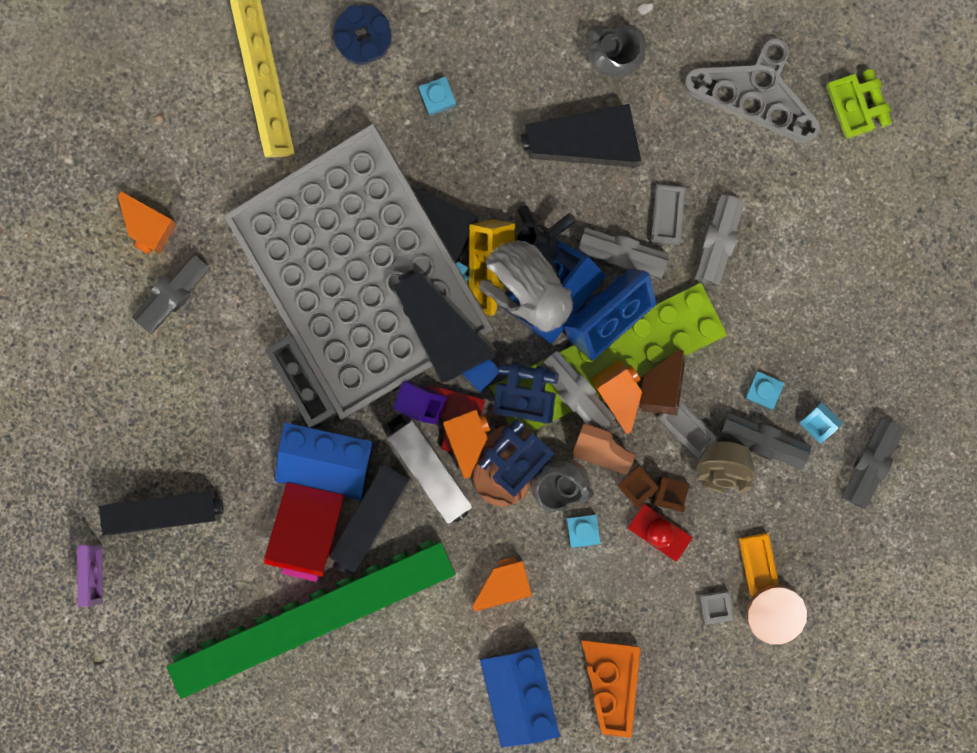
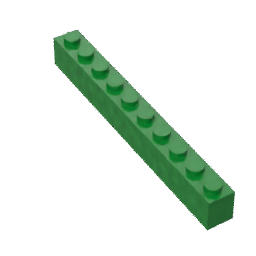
[166,539,456,700]

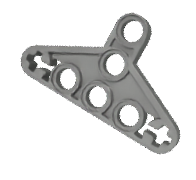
[684,39,820,143]

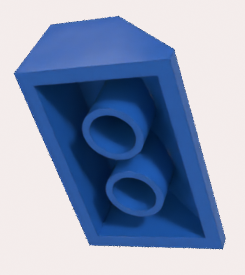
[499,240,606,345]
[564,269,657,361]
[275,423,375,501]
[480,645,560,747]

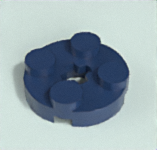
[333,5,392,65]

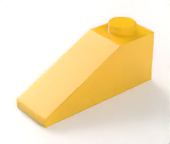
[469,219,515,316]

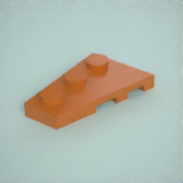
[581,640,641,738]

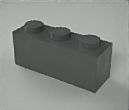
[265,335,338,429]

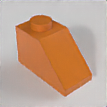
[118,191,177,255]
[590,360,642,434]
[443,410,490,479]
[473,556,532,612]

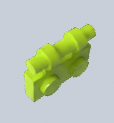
[826,69,893,140]

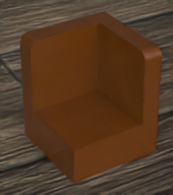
[616,466,659,508]
[652,476,690,512]

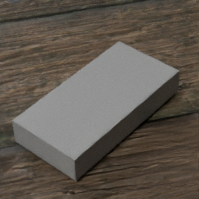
[650,184,686,246]
[657,399,719,460]

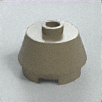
[696,441,756,493]

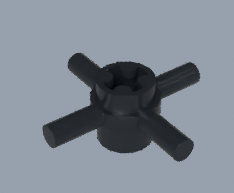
[515,206,576,278]

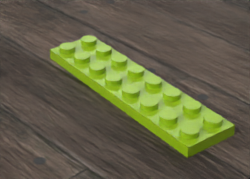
[490,283,727,431]

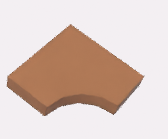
[571,423,635,475]

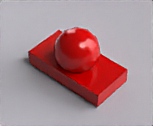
[627,504,693,562]

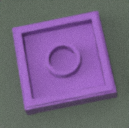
[77,544,103,607]

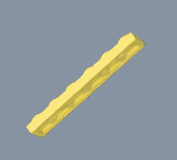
[230,0,294,157]

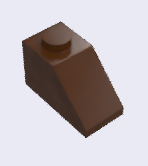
[638,350,686,416]

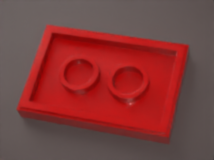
[264,482,344,577]

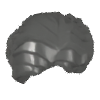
[588,23,647,78]
[531,457,594,513]

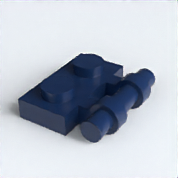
[493,362,559,424]
[477,418,555,497]

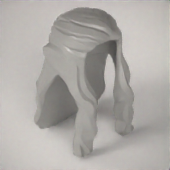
[479,240,573,332]

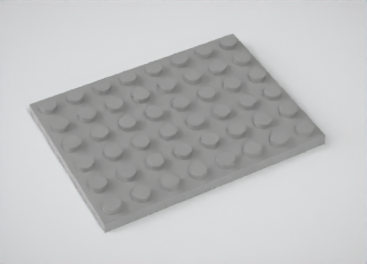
[224,124,495,420]

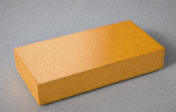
[738,532,779,597]

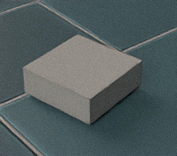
[699,590,734,625]

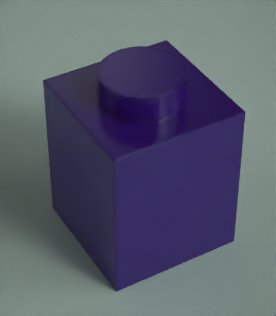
[393,381,447,425]

